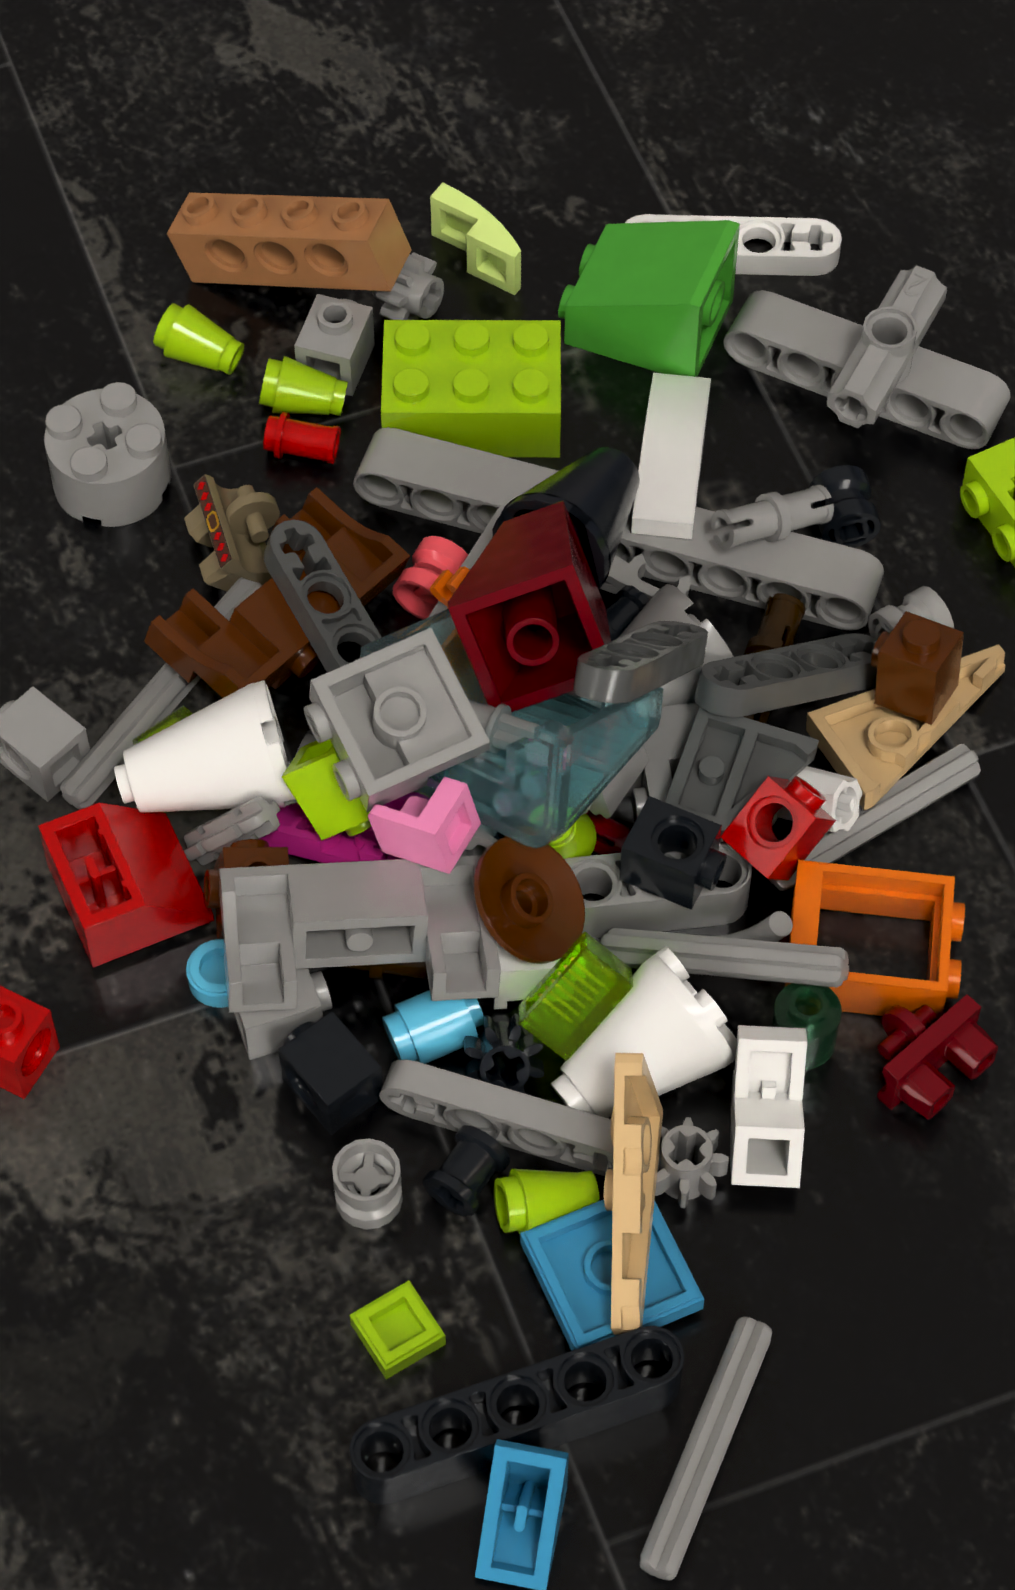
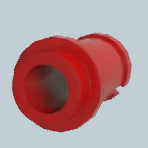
[263,411,341,464]

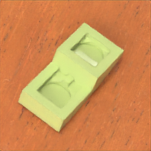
[430,182,521,295]

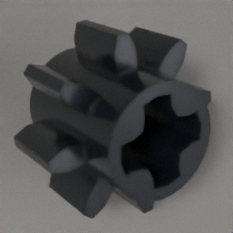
[463,1013,544,1093]

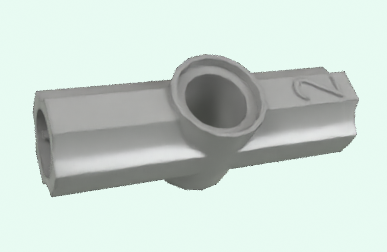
[827,265,947,428]

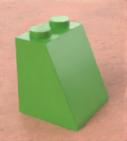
[558,220,740,377]

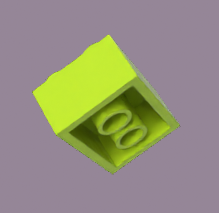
[381,320,561,458]

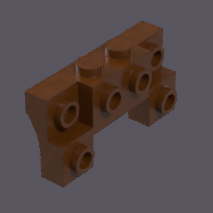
[144,487,410,698]

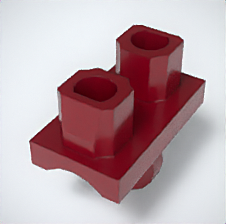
[877,994,998,1120]

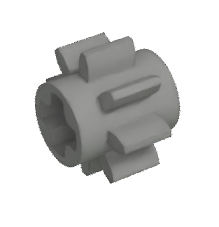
[372,252,444,320]
[655,1117,729,1208]

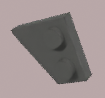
[665,706,819,842]

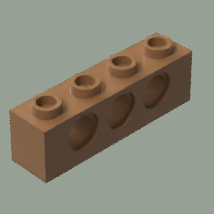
[167,192,412,292]

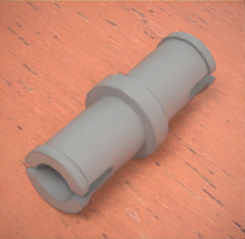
[711,485,834,549]

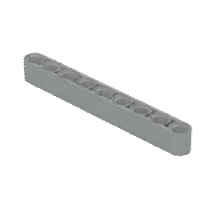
[353,427,884,630]

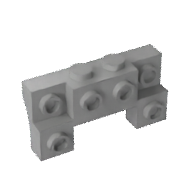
[219,855,501,1013]

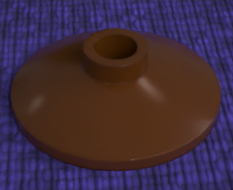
[474,835,585,964]

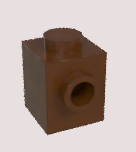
[871,611,964,725]

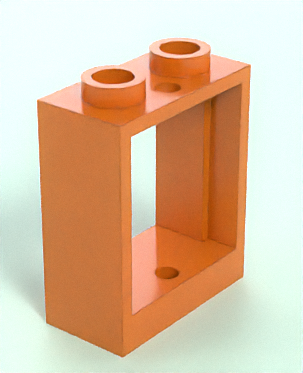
[783,860,965,1020]

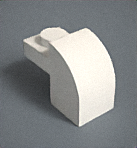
[730,1025,807,1188]

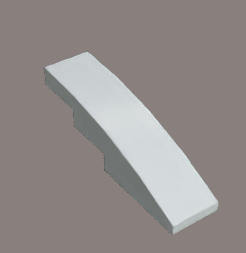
[631,373,711,539]

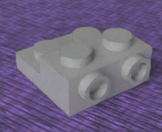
[303,628,490,812]

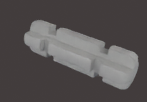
[184,796,280,866]

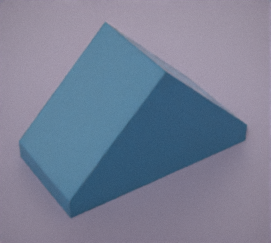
[475,1439,569,1590]

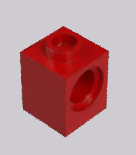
[720,776,836,881]
[0,986,60,1099]

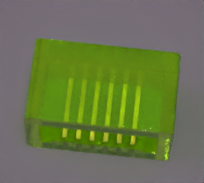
[519,932,633,1061]

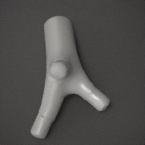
[713,911,793,942]

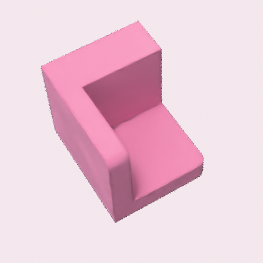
[368,777,481,874]

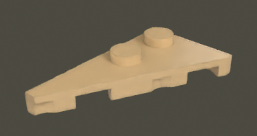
[806,644,1005,810]
[604,1053,663,1335]

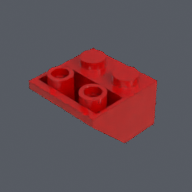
[38,802,214,968]

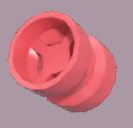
[392,536,468,621]

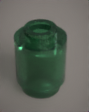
[771,983,842,1070]

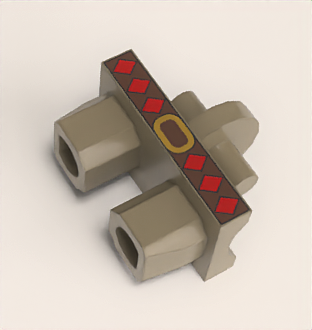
[184,474,280,591]

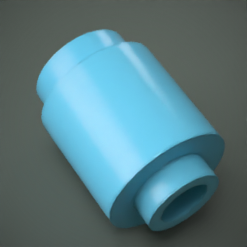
[382,990,484,1064]

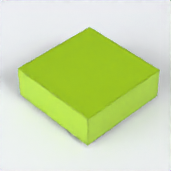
[349,1280,446,1380]

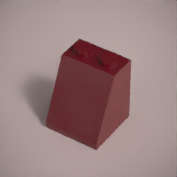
[448,500,611,712]

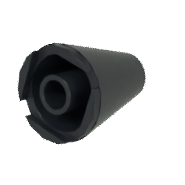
[492,447,640,589]

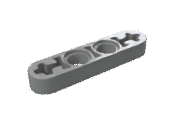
[379,1060,613,1176]

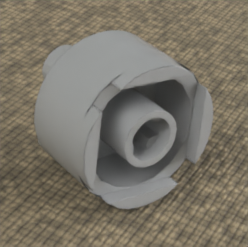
[44,382,171,527]

